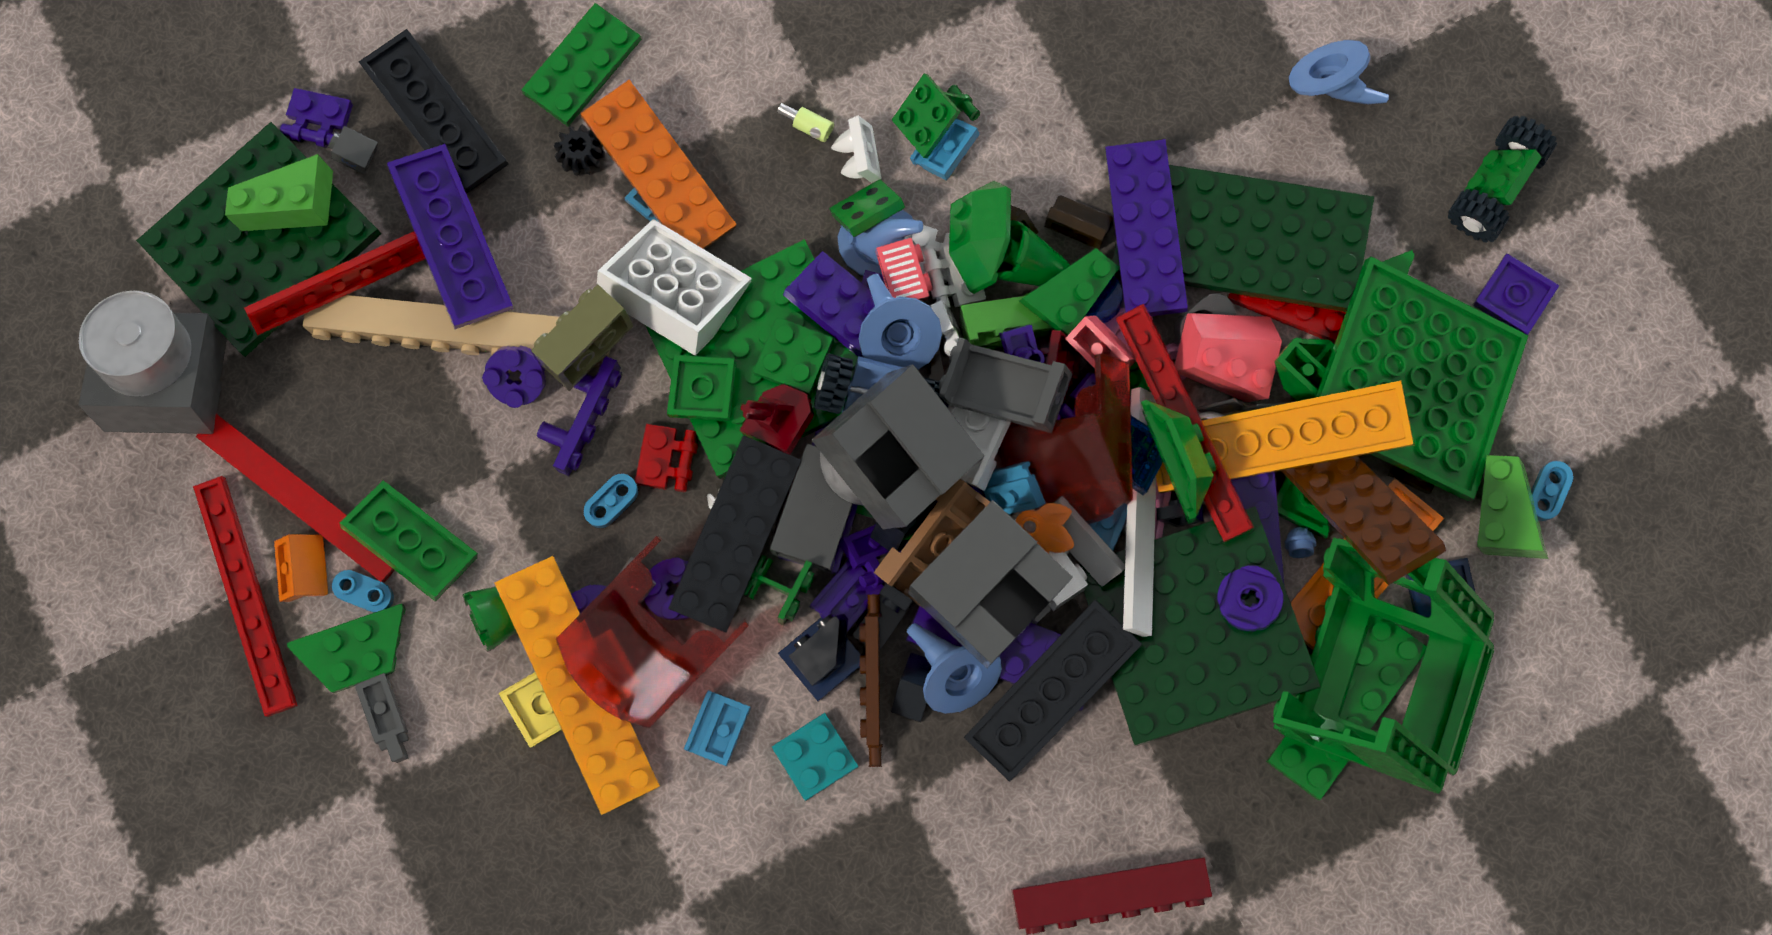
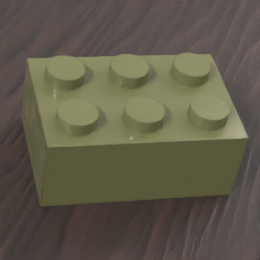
[531,284,633,391]

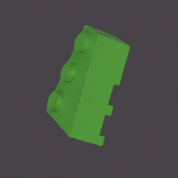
[225,154,333,231]
[959,292,1054,350]
[1477,455,1548,559]

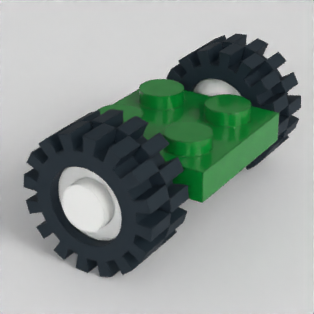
[1448,116,1557,243]

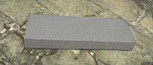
[1054,496,1125,587]

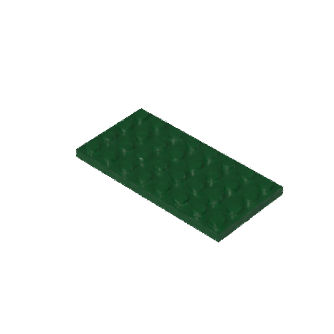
[1113,165,1375,312]

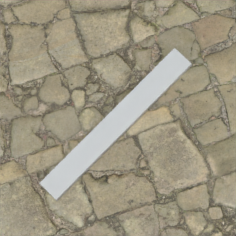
[1123,387,1157,637]

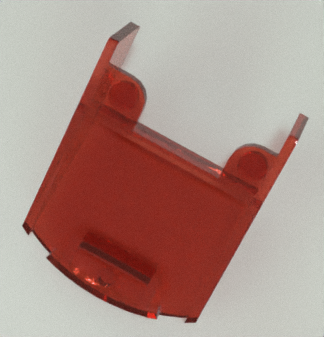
[998,353,1133,524]
[556,535,749,728]

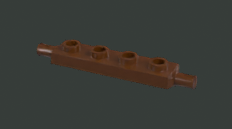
[859,594,883,767]

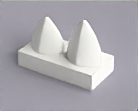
[831,115,882,183]

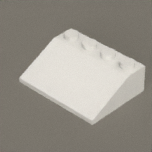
[597,219,752,356]

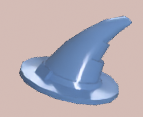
[1289,40,1389,104]
[838,210,923,276]
[858,274,942,370]
[906,623,1002,714]

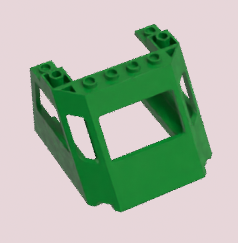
[1273,537,1494,794]

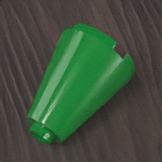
[997,220,1070,286]
[462,587,516,652]

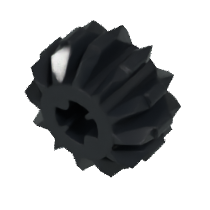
[554,124,605,176]

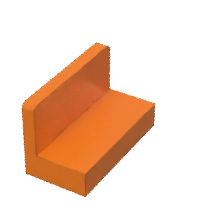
[274,534,328,602]

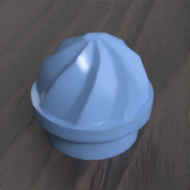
[1284,527,1316,558]

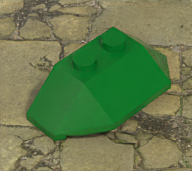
[949,181,1011,294]
[1274,338,1334,401]
[1141,400,1217,524]

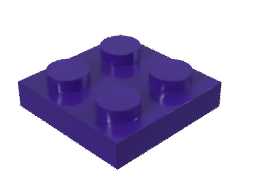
[1472,253,1559,335]

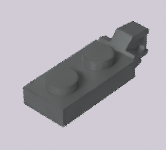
[355,673,409,763]

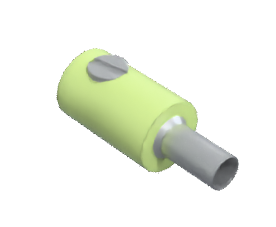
[777,103,834,143]

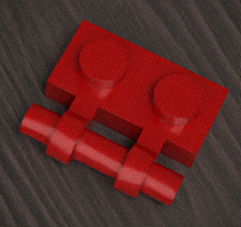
[635,424,698,492]

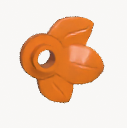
[1015,503,1074,554]

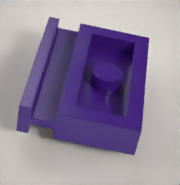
[809,560,884,631]

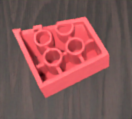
[1175,313,1282,402]

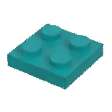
[772,713,859,801]

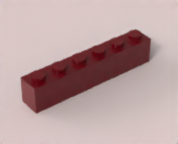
[1011,857,1212,935]

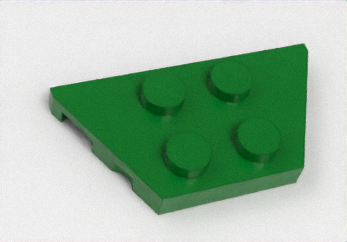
[287,603,406,693]

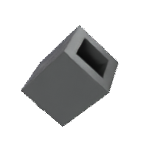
[328,126,378,175]

